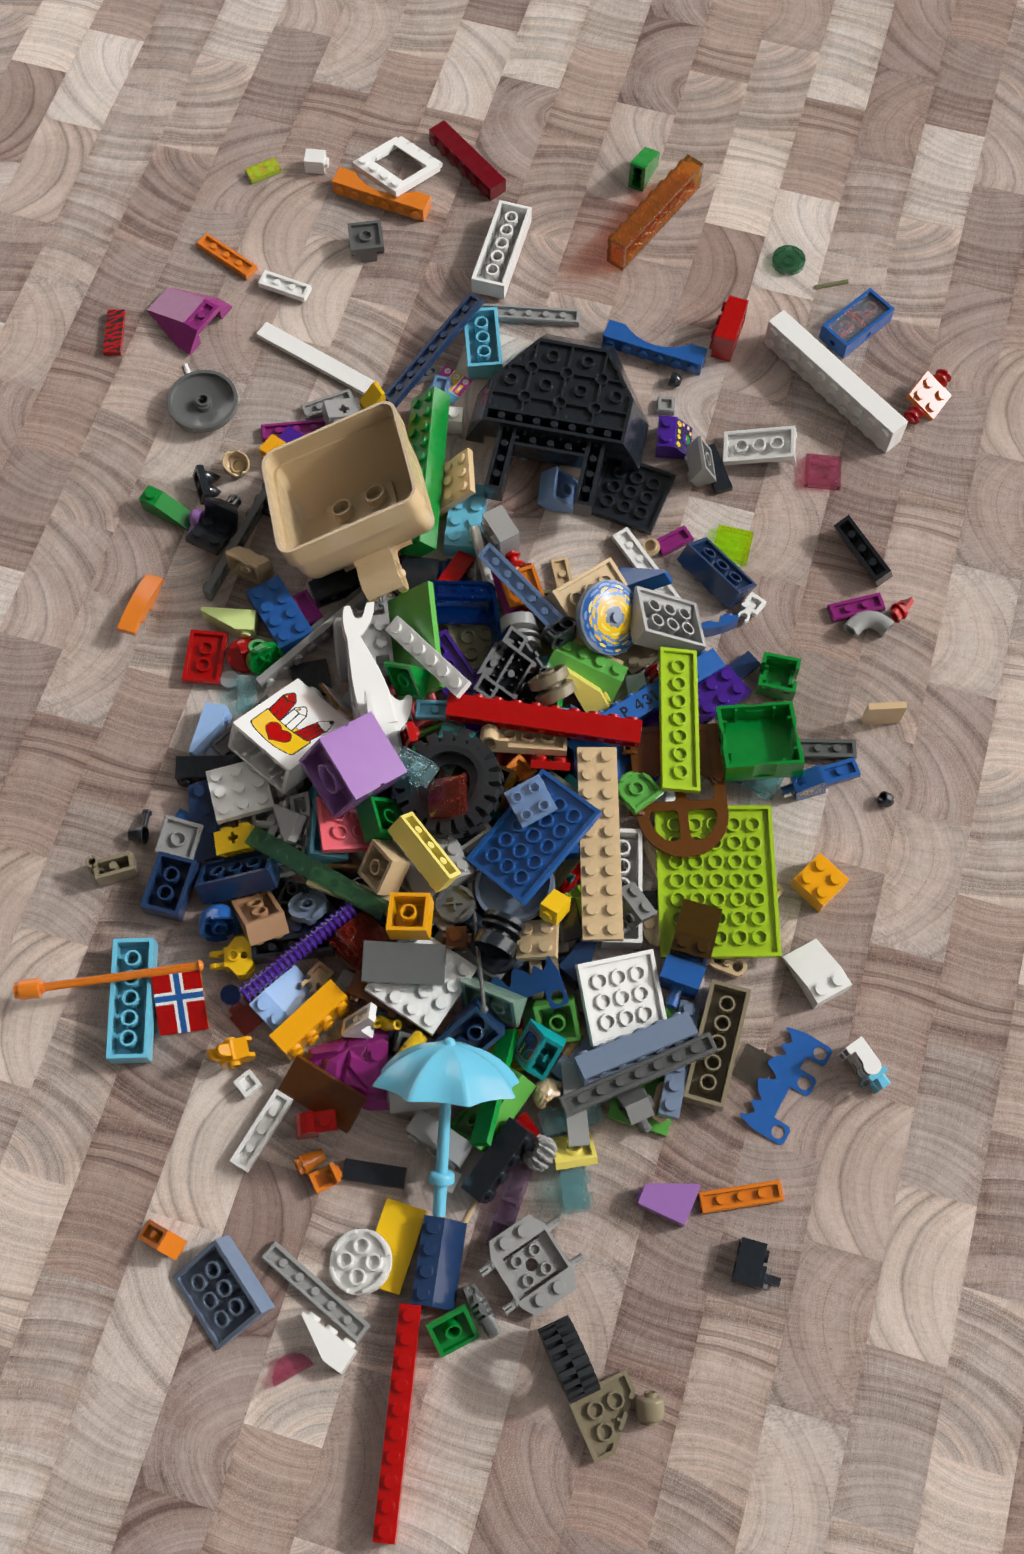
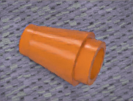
[293,1149,326,1175]

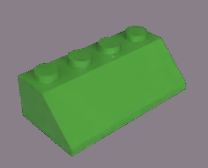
[546,641,628,706]
[450,1067,536,1153]

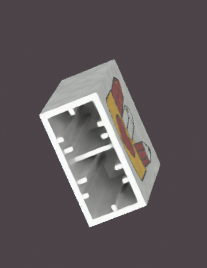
[228,678,351,795]

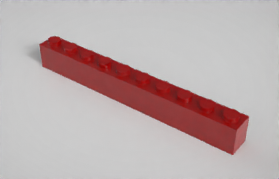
[445,692,643,748]
[372,1303,423,1545]

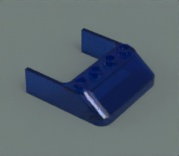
[428,580,501,643]

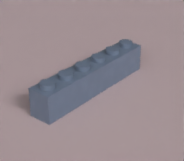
[574,1011,698,1086]

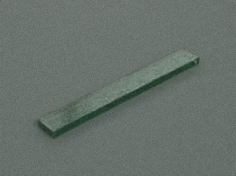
[245,826,389,921]

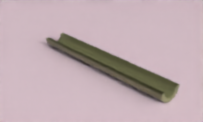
[815,279,849,290]

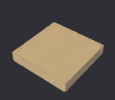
[861,701,907,725]

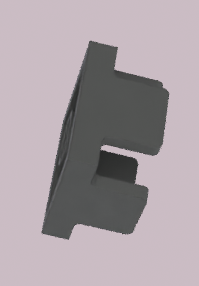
[347,220,385,263]

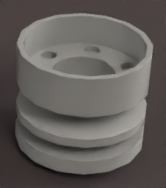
[499,611,541,652]

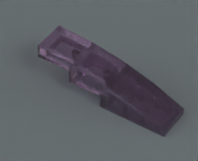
[485,1161,533,1246]

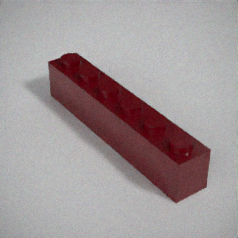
[429,120,506,201]

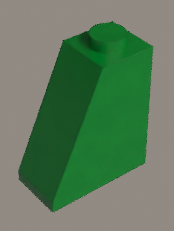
[628,147,660,192]

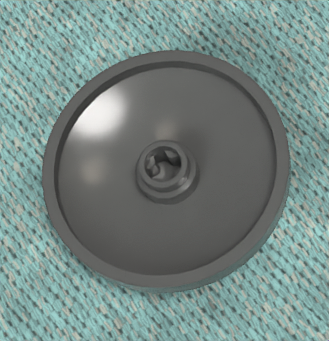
[167,370,239,433]

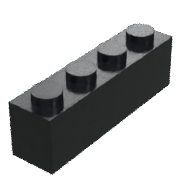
[834,515,893,587]
[308,568,361,608]
[175,755,244,787]
[251,933,335,965]
[461,1117,535,1204]

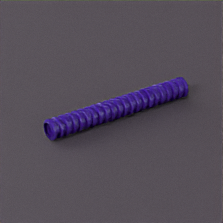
[238,902,357,1001]

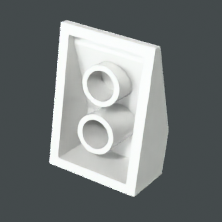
[782,939,852,1009]

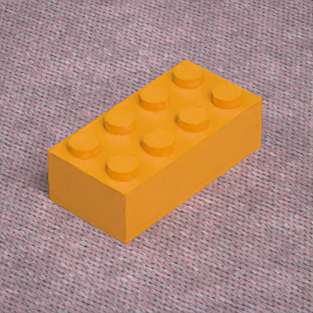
[269,979,351,1062]

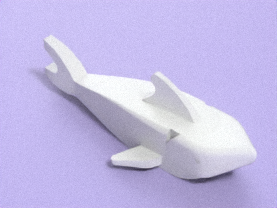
[341,602,412,765]

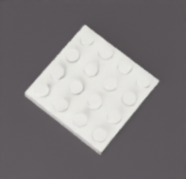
[364,937,478,1036]
[575,949,667,1046]

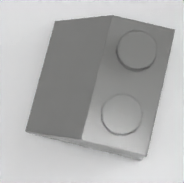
[685,436,717,487]

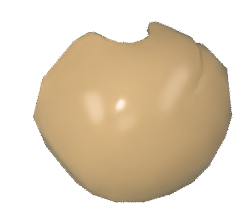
[222,450,250,478]

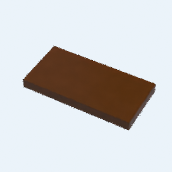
[278,1054,368,1133]

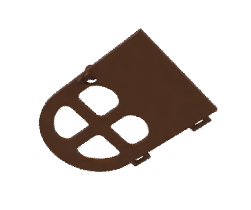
[621,723,729,858]

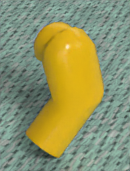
[372,1015,402,1031]

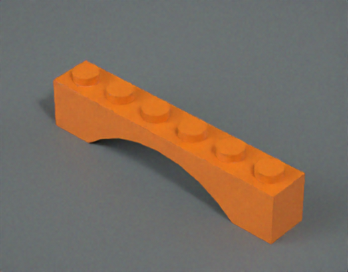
[332,167,431,222]

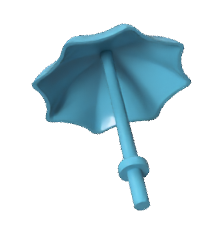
[372,1037,519,1217]

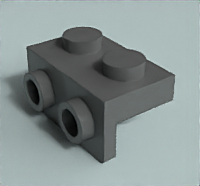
[622,882,657,930]

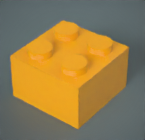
[790,853,850,912]
[386,892,434,940]

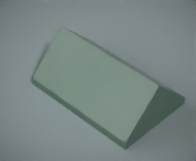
[460,977,527,1028]

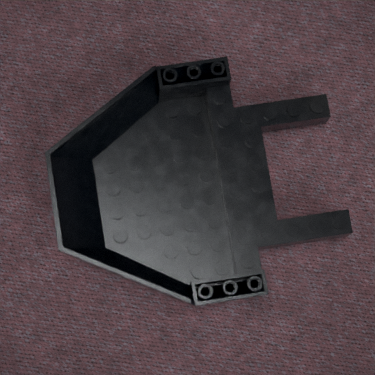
[466,334,649,518]

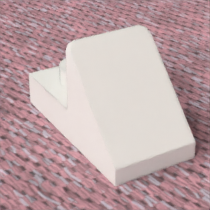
[341,1002,377,1039]

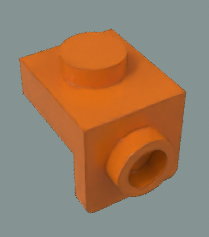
[504,754,538,784]
[307,1162,342,1195]

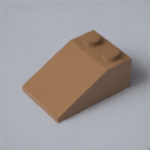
[231,891,290,946]

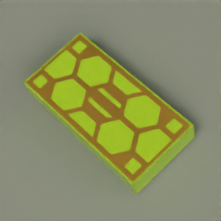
[244,157,282,184]

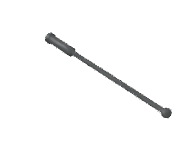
[466,879,488,1014]

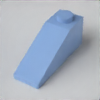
[188,702,232,756]

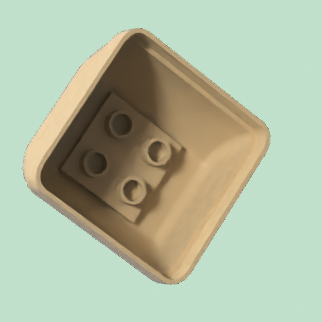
[262,401,435,604]

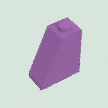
[635,1183,701,1227]

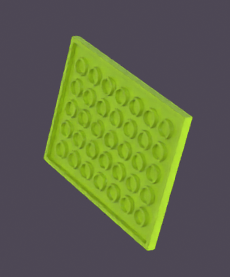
[654,805,782,959]

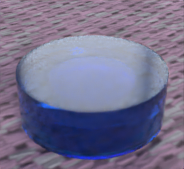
[220,984,242,1006]

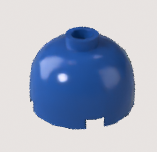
[199,904,240,942]

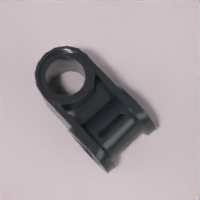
[540,616,576,650]

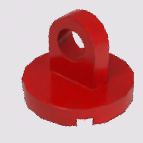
[227,638,254,674]

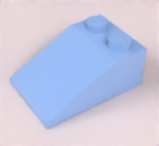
[249,965,318,1031]

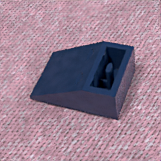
[558,939,597,992]

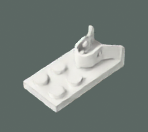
[723,426,797,467]

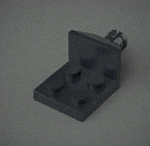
[186,494,242,556]

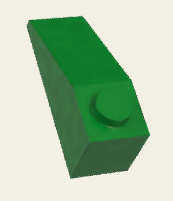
[139,485,191,531]

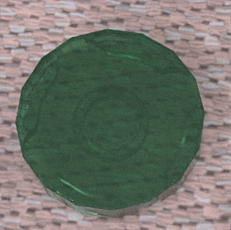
[772,245,806,276]

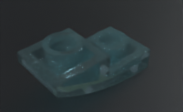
[236,675,257,712]

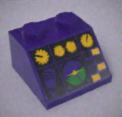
[655,415,692,460]

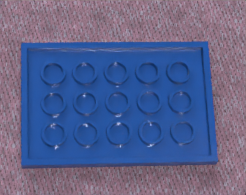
[466,768,602,906]

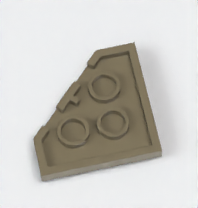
[566,1370,636,1463]

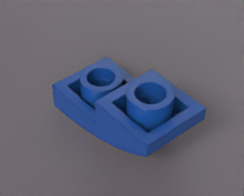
[701,613,739,637]

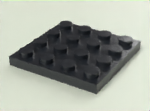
[591,458,676,536]

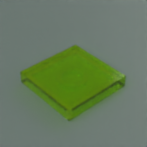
[714,524,754,566]

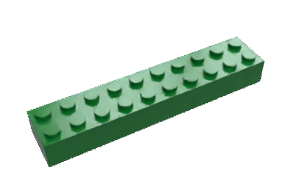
[398,386,450,557]

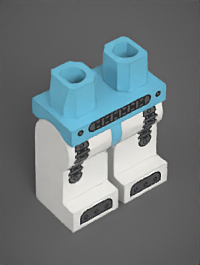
[838,1036,891,1094]

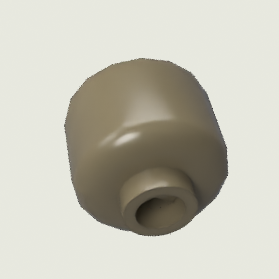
[636,1390,665,1426]

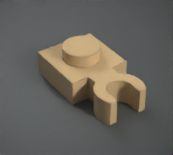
[300,961,335,996]

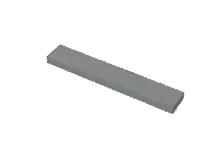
[481,303,580,327]
[261,1241,371,1344]

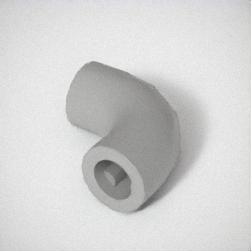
[843,610,895,638]

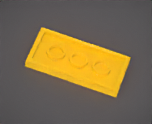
[375,1198,427,1296]

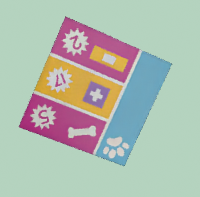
[428,365,472,404]

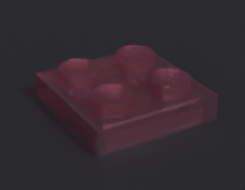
[804,453,842,490]

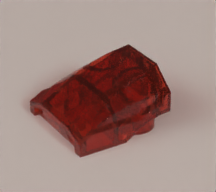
[428,772,468,820]

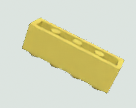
[387,811,461,893]

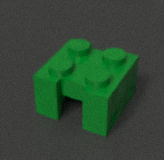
[755,651,801,701]

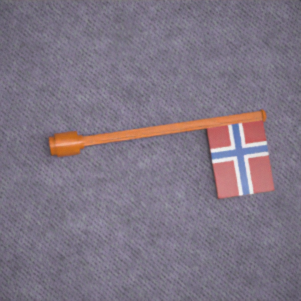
[13,960,209,1036]

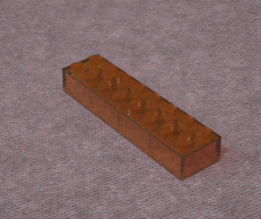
[606,154,704,271]

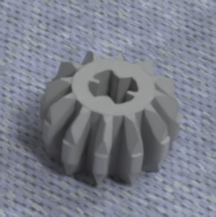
[523,1134,558,1172]

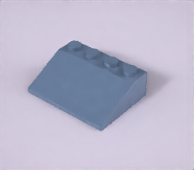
[173,1235,275,1350]

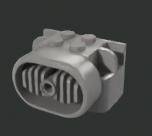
[333,600,394,686]

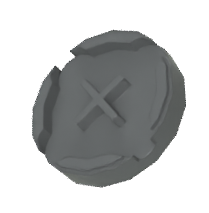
[435,885,476,924]

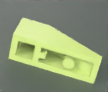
[200,607,259,638]

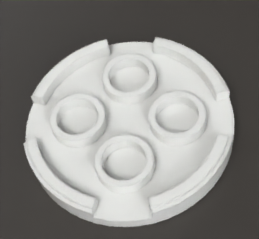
[329,1229,392,1296]

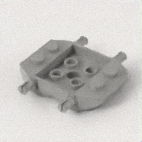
[478,1214,585,1317]

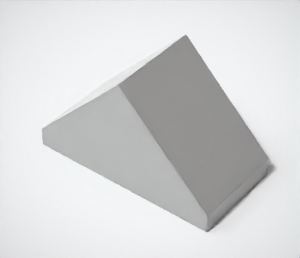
[272,804,307,844]

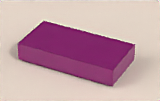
[656,525,694,557]
[292,589,323,626]

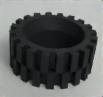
[538,1315,601,1404]

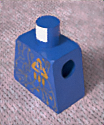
[780,764,826,801]

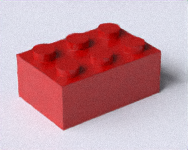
[709,295,749,362]

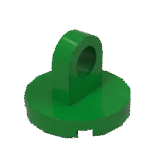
[246,639,283,675]

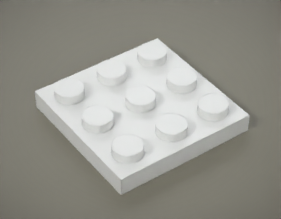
[205,761,274,824]

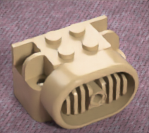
[545,557,627,642]

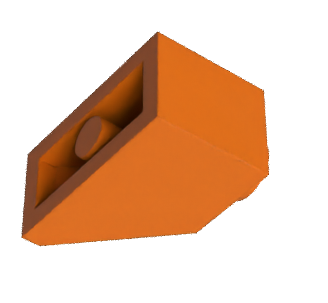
[138,1219,187,1261]

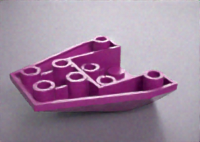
[147,287,232,355]

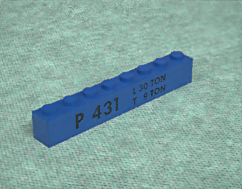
[599,648,726,720]

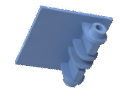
[504,774,558,828]

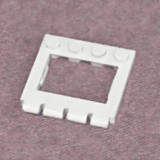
[352,136,443,197]

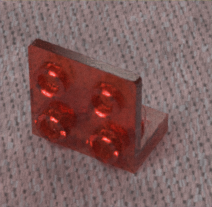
[330,910,390,970]

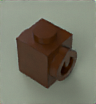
[442,926,473,951]

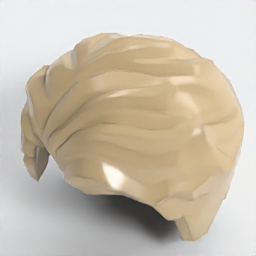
[532,1077,563,1109]

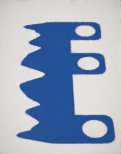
[462,956,569,1028]
[740,1027,832,1145]

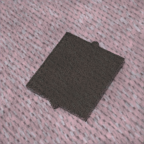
[732,1043,773,1089]

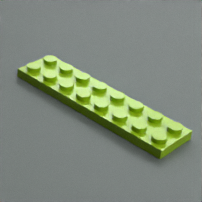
[658,647,701,794]

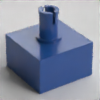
[659,954,706,1009]

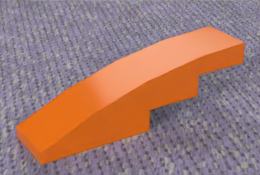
[117,574,164,636]

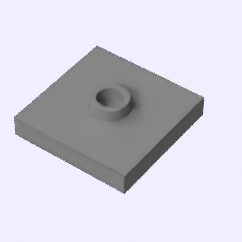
[154,814,204,860]

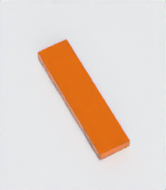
[196,233,258,280]
[697,1179,785,1214]

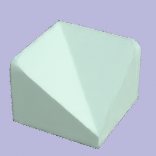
[625,673,647,694]

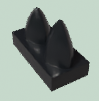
[192,465,221,505]

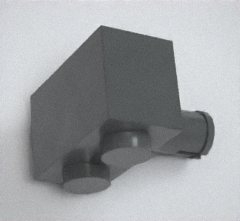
[615,1087,655,1133]

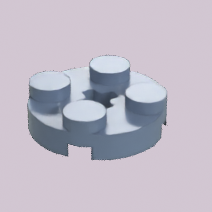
[288,889,329,926]

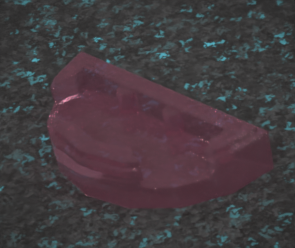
[272,1353,314,1387]

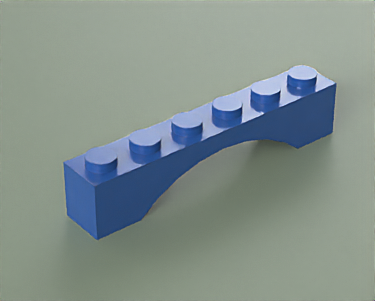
[602,319,708,375]

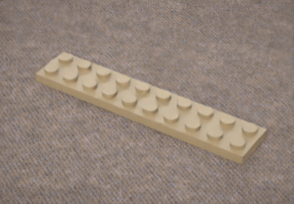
[577,747,624,942]

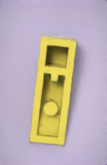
[566,667,611,712]

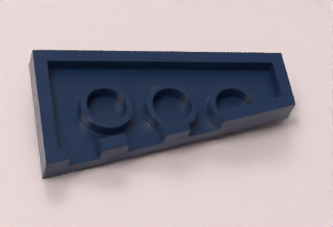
[188,780,222,864]

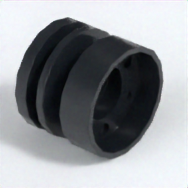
[473,909,526,960]

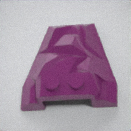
[308,1028,390,1111]

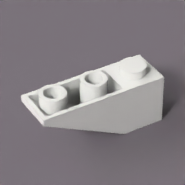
[301,1311,358,1374]

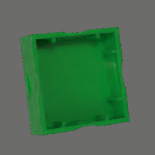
[715,701,805,782]

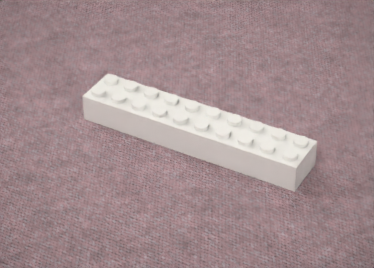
[764,310,908,453]

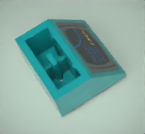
[513,1019,567,1081]

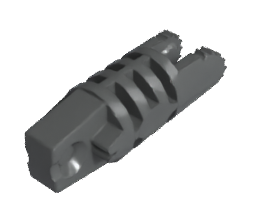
[462,1283,500,1338]

